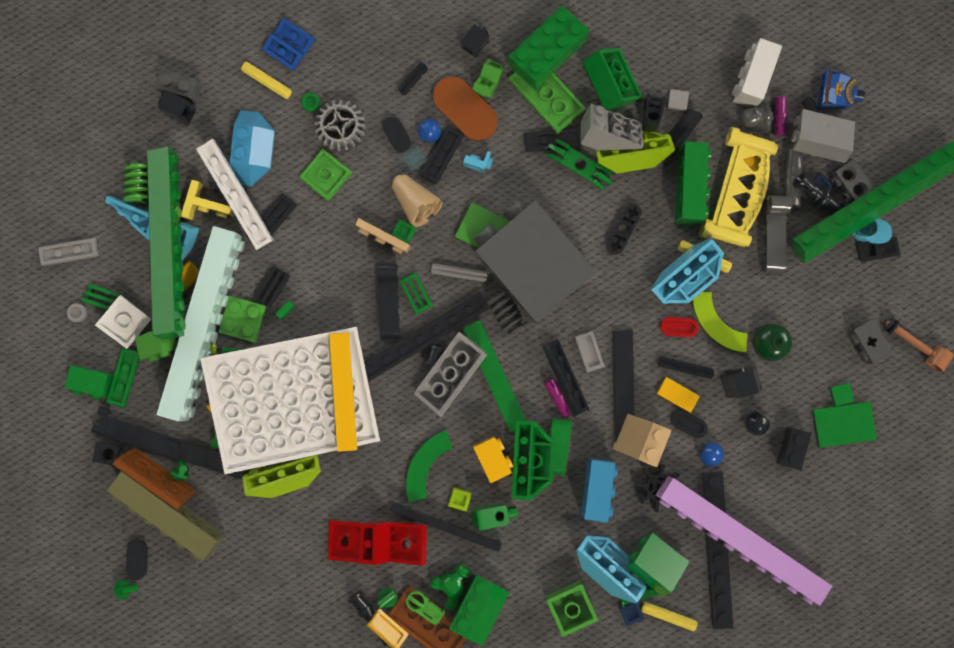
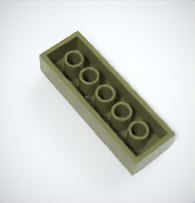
[107,471,226,561]

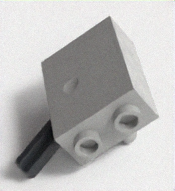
[791,97,855,163]

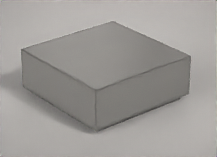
[667,89,689,112]

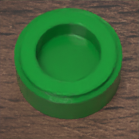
[301,93,321,112]

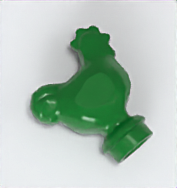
[430,562,471,610]

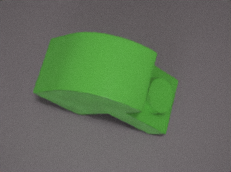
[473,59,506,98]

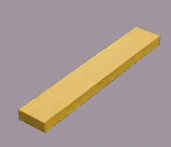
[329,332,357,452]

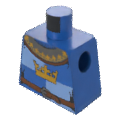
[817,69,865,109]

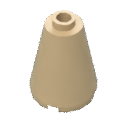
[392,175,442,227]

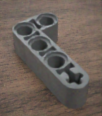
[763,196,792,273]

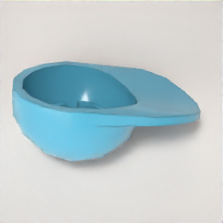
[852,218,892,244]

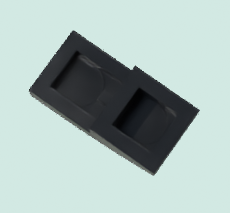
[858,236,901,262]

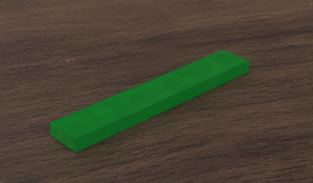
[463,320,526,433]

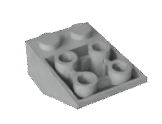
[581,104,643,150]

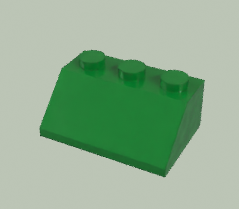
[582,48,643,112]
[448,574,509,646]

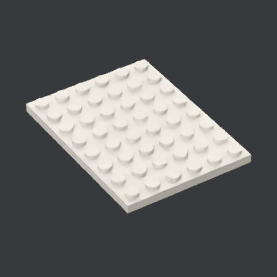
[200,327,380,474]

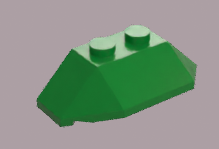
[511,420,555,501]

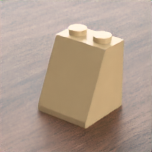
[612,414,672,467]

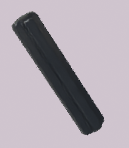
[658,356,714,379]

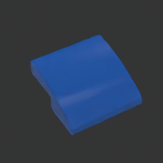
[262,18,316,71]

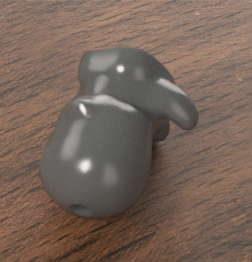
[741,102,774,128]

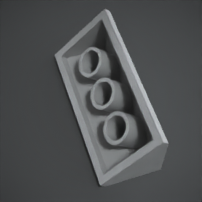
[414,332,487,417]

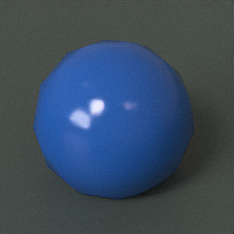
[417,119,441,143]
[699,442,724,466]

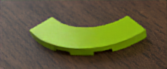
[692,292,748,353]

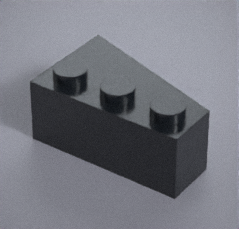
[720,366,762,398]

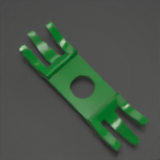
[546,139,613,190]

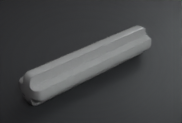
[431,263,487,282]

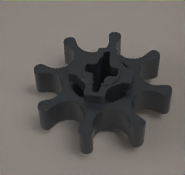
[634,463,680,513]

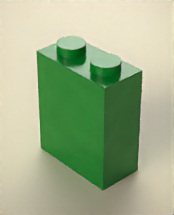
[626,532,689,596]

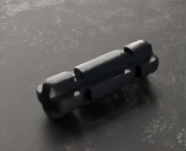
[398,62,428,95]

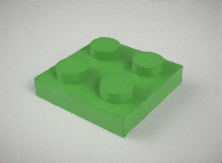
[219,296,267,343]

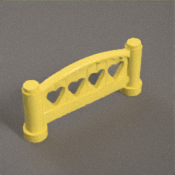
[699,127,778,247]

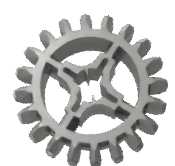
[314,99,366,151]

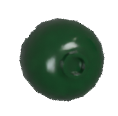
[752,324,792,361]

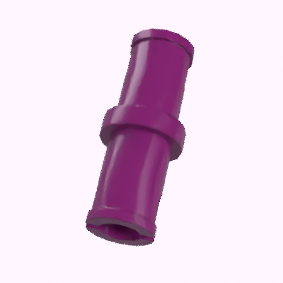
[773,97,788,136]
[544,378,571,418]

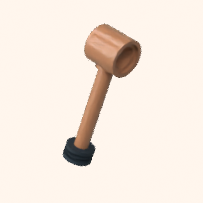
[883,317,954,372]

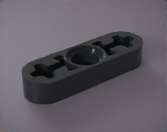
[606,204,642,255]

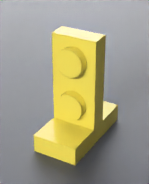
[181,180,234,221]

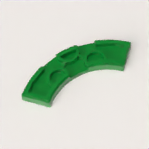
[406,430,453,503]

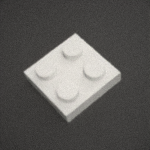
[95,294,152,349]

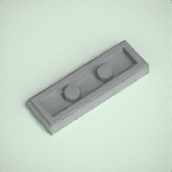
[38,237,99,266]

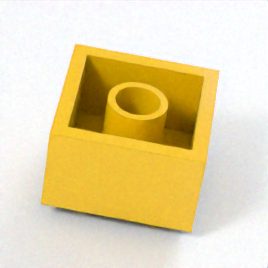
[473,436,513,483]

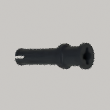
[347,590,388,646]

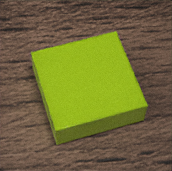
[448,487,472,512]

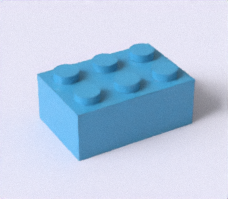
[581,458,618,522]

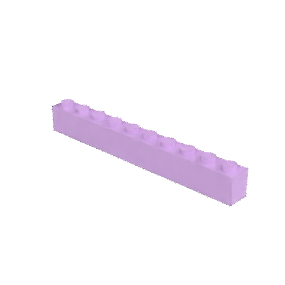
[655,476,832,606]

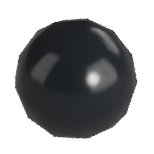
[745,411,770,436]

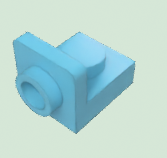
[463,151,493,173]

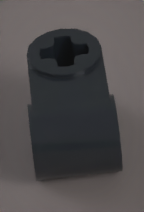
[642,93,666,132]

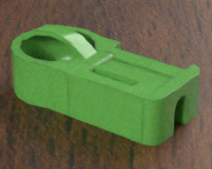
[406,590,445,625]

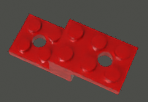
[328,520,427,566]

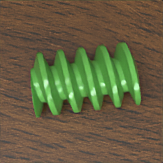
[123,163,149,204]

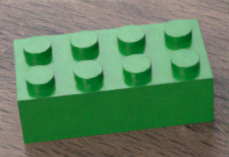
[508,6,589,91]
[675,141,711,226]

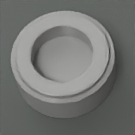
[67,303,87,322]

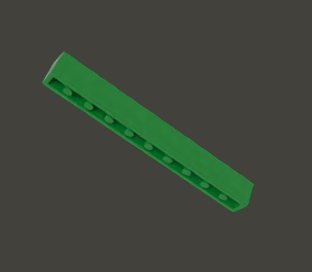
[792,141,954,264]
[147,147,186,340]

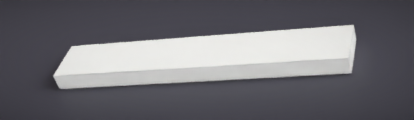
[196,139,274,250]

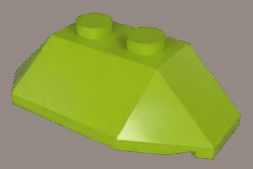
[595,131,675,174]
[242,454,321,498]

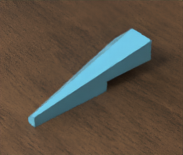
[105,196,199,261]

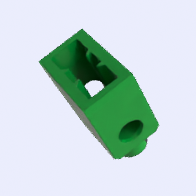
[471,503,518,531]

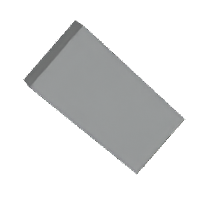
[574,331,605,373]

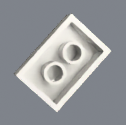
[732,38,782,108]

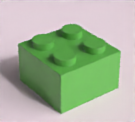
[545,580,599,637]

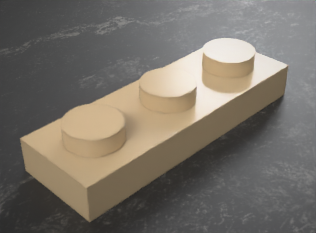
[355,218,410,254]

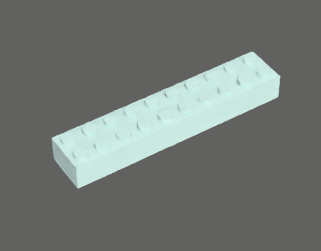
[156,226,245,422]

